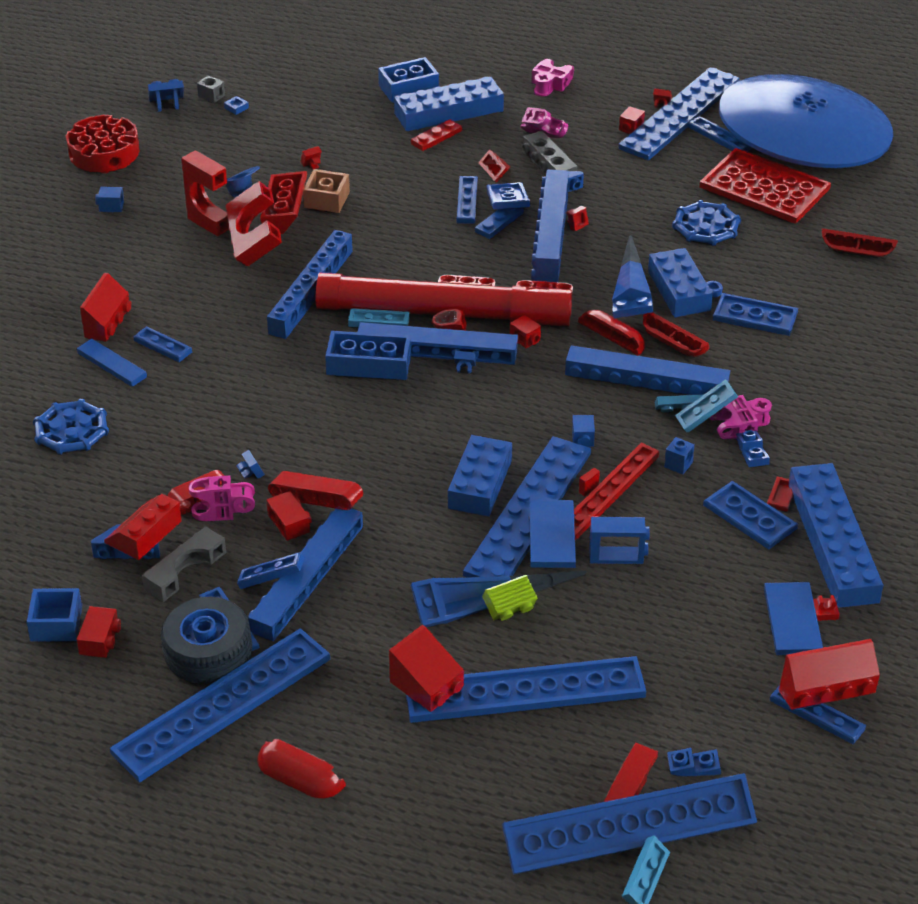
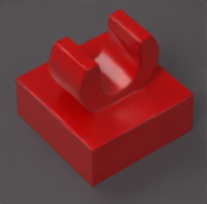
[653,88,672,108]
[301,146,322,170]
[566,206,589,231]
[813,595,840,621]

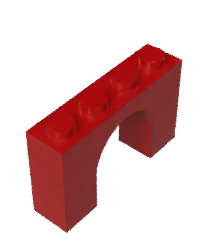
[181,150,229,236]
[226,181,282,266]

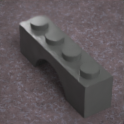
[142,526,226,602]

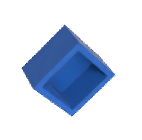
[27,588,82,641]

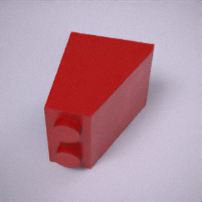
[389,625,464,712]

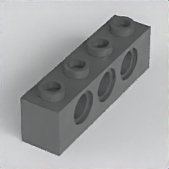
[522,131,578,173]

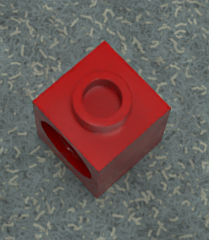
[619,106,645,134]
[510,315,541,348]

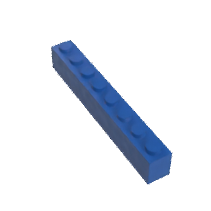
[358,322,518,365]
[565,346,731,395]
[248,508,363,641]

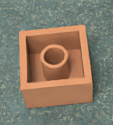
[303,169,350,213]

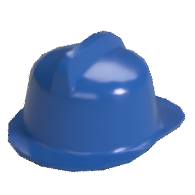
[225,166,260,197]

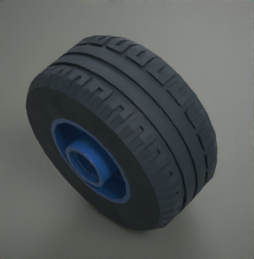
[160,597,252,684]

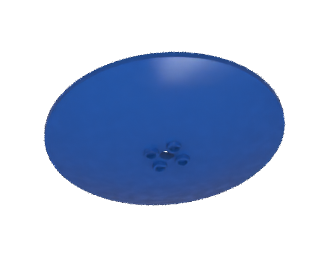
[719,74,893,168]

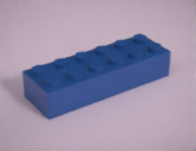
[394,77,504,131]

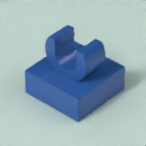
[454,351,476,373]
[237,450,265,479]

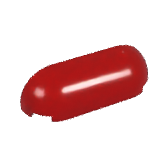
[822,228,898,257]
[578,310,645,356]
[643,312,709,357]
[258,739,346,798]

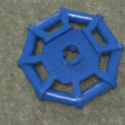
[672,200,741,246]
[33,399,109,455]

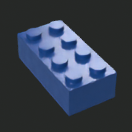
[648,248,713,317]
[325,331,411,380]
[448,435,512,517]

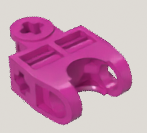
[532,59,574,96]
[520,107,568,138]
[709,395,772,439]
[189,476,255,521]

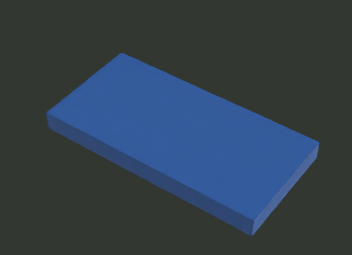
[713,293,798,336]
[703,481,798,549]
[530,500,576,568]
[764,582,823,655]

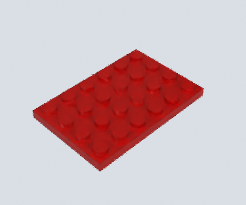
[699,148,831,224]

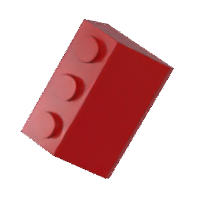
[80,273,131,342]
[104,494,181,560]

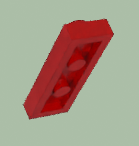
[411,119,462,151]

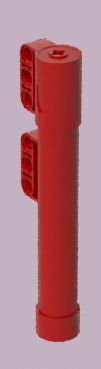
[316,272,573,327]

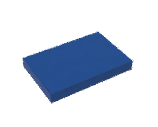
[486,182,530,209]

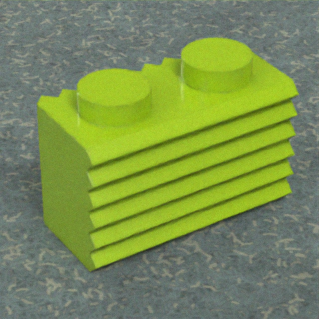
[482,575,538,621]

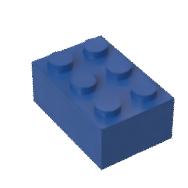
[378,57,439,102]

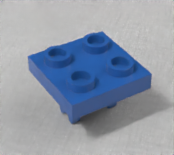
[148,79,184,112]

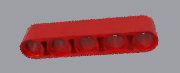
[268,471,364,510]

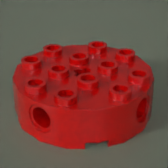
[66,115,140,173]

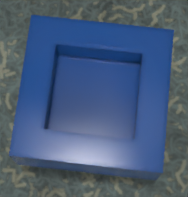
[224,96,249,115]

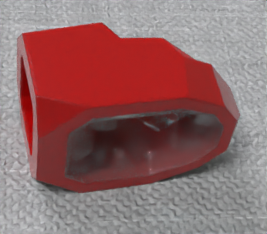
[432,309,467,331]

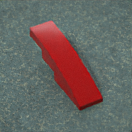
[604,743,658,802]

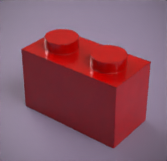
[266,491,312,541]
[77,606,121,658]

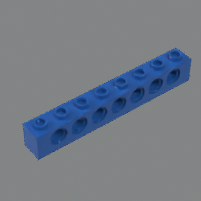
[267,230,352,339]

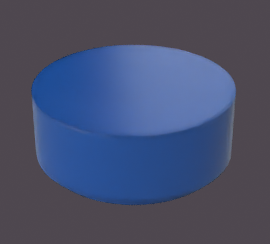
[706,281,723,297]

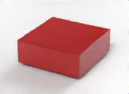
[579,468,600,496]

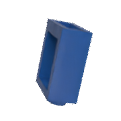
[589,517,650,564]

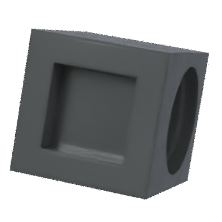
[197,76,225,103]

